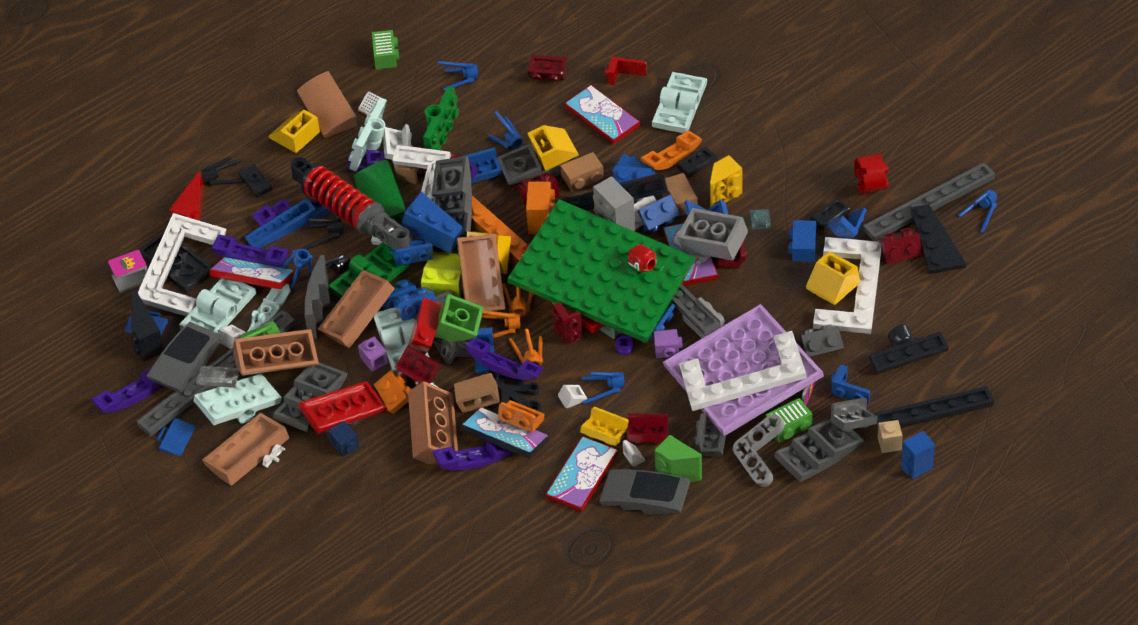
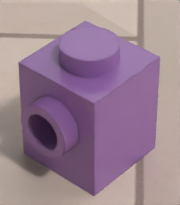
[654,329,682,359]
[358,337,388,372]

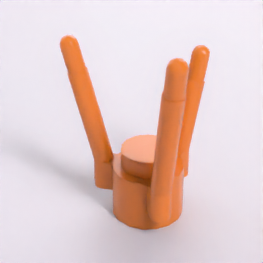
[502,283,533,317]
[481,310,520,338]
[509,328,543,366]

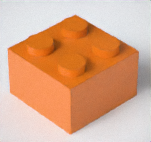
[526,182,556,234]

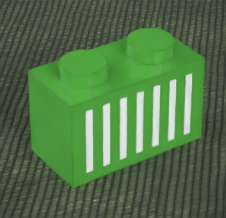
[372,30,400,69]
[766,398,812,443]

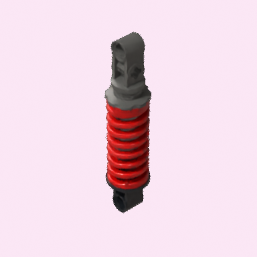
[291,157,410,250]

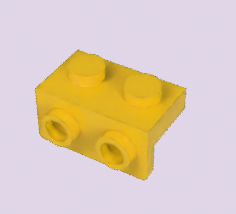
[580,407,629,446]

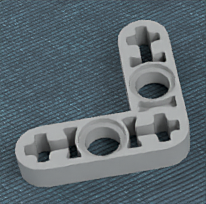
[733,414,785,487]

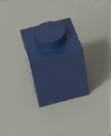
[328,421,359,457]

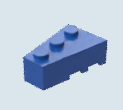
[401,191,462,253]

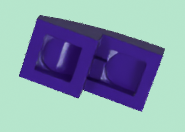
[347,150,385,172]
[252,198,291,227]

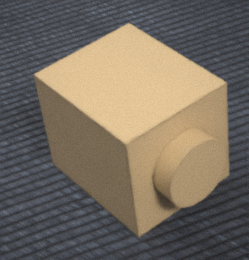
[878,420,903,453]

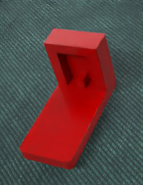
[605,57,647,85]

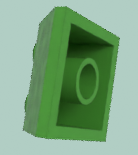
[435,294,484,342]
[655,435,702,482]

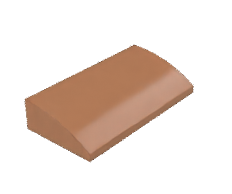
[297,71,358,138]
[457,234,505,311]
[318,270,394,348]
[202,413,289,486]

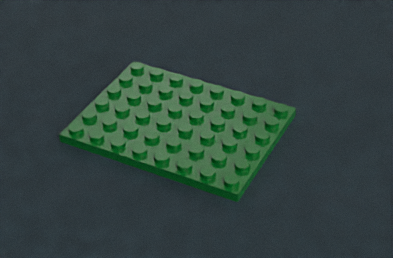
[508,199,695,343]

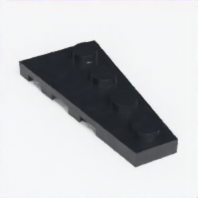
[910,204,967,274]

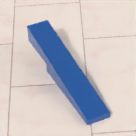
[245,198,333,248]

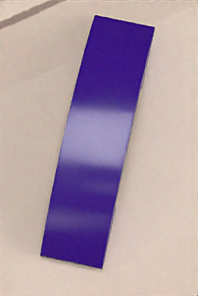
[212,234,289,267]
[466,338,544,380]
[92,368,161,413]
[433,442,512,470]

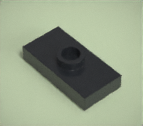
[677,146,717,178]
[238,164,273,198]
[810,198,851,231]

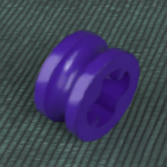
[615,335,633,355]

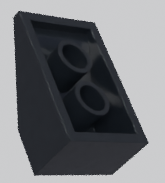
[130,289,164,361]

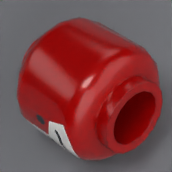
[628,244,657,273]

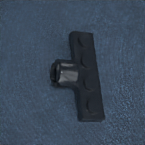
[869,324,949,375]

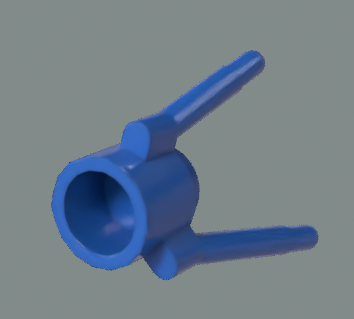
[437,61,478,91]
[488,111,523,149]
[958,189,998,233]
[281,249,313,290]
[582,372,625,404]

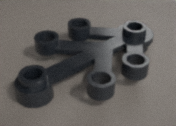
[483,369,541,412]

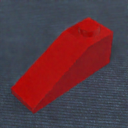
[170,172,204,221]
[408,297,441,355]

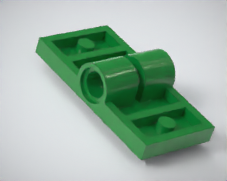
[423,86,459,151]
[329,242,409,299]

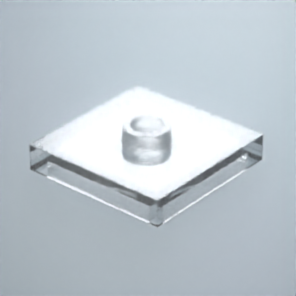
[196,366,240,388]

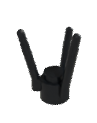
[201,156,243,186]
[303,218,343,250]
[305,254,351,282]

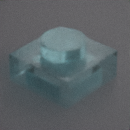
[750,209,770,229]

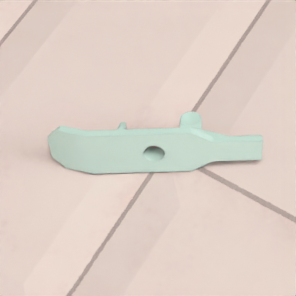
[247,284,291,332]

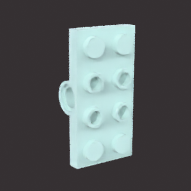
[652,72,707,133]
[348,97,387,171]
[179,278,256,333]
[373,307,429,374]
[194,373,282,425]

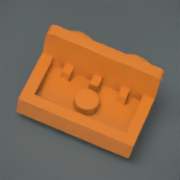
[374,370,411,414]
[498,400,544,433]

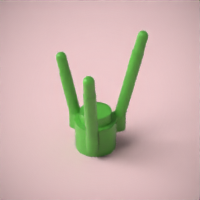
[241,320,280,338]

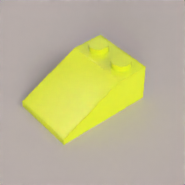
[421,252,463,298]

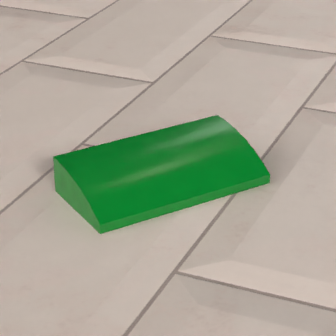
[353,160,406,223]

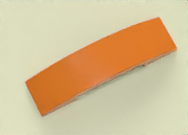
[640,130,702,170]

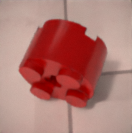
[854,153,889,194]

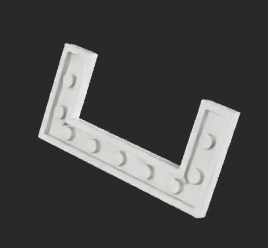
[371,145,451,247]
[138,213,226,316]
[813,237,882,334]
[679,331,807,411]

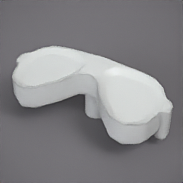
[263,444,285,468]

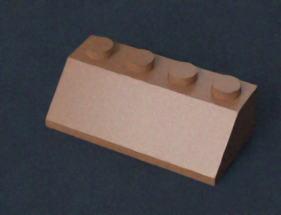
[233,329,319,375]
[408,381,458,464]

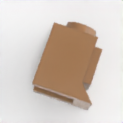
[394,164,424,184]

